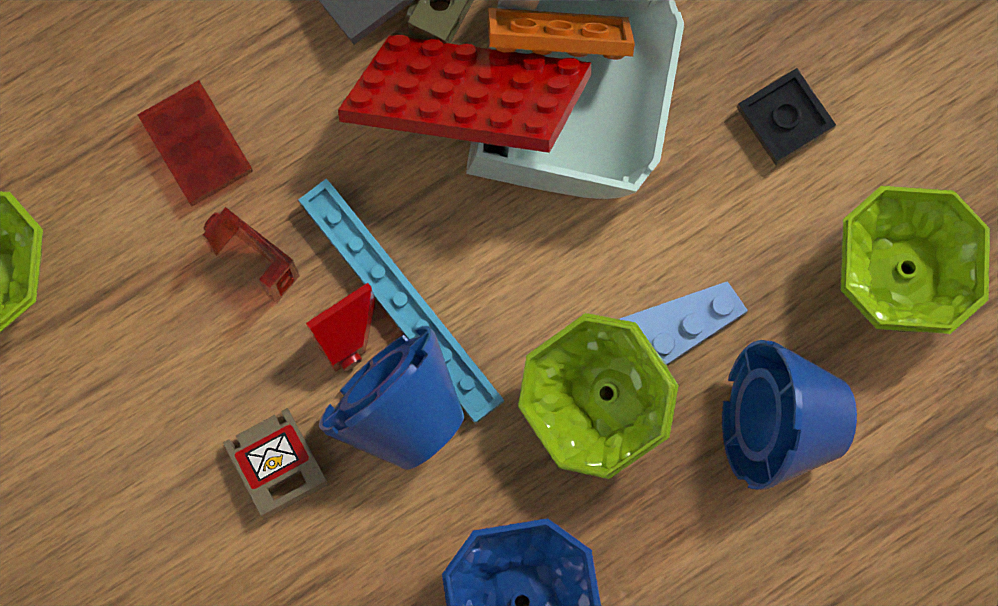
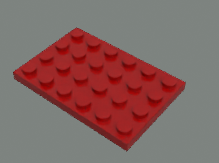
[338,35,592,153]

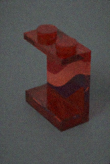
[202,207,300,303]

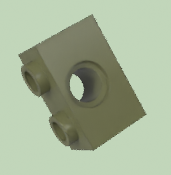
[405,0,474,44]

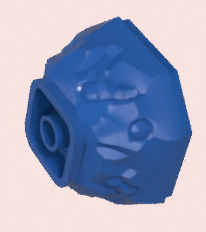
[442,518,601,606]

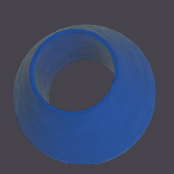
[319,326,464,470]
[722,340,857,490]

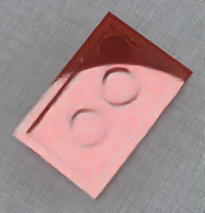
[137,80,253,207]

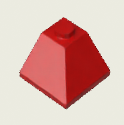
[306,283,376,372]

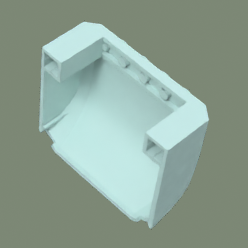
[466,0,684,199]

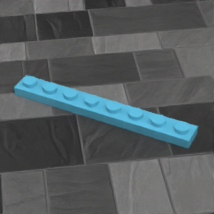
[298,178,504,425]

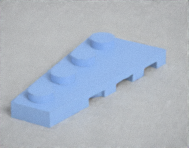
[620,281,748,365]

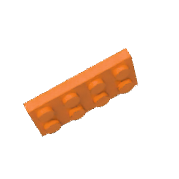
[487,8,635,60]

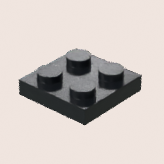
[737,68,836,165]

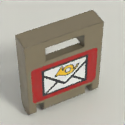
[223,408,329,520]

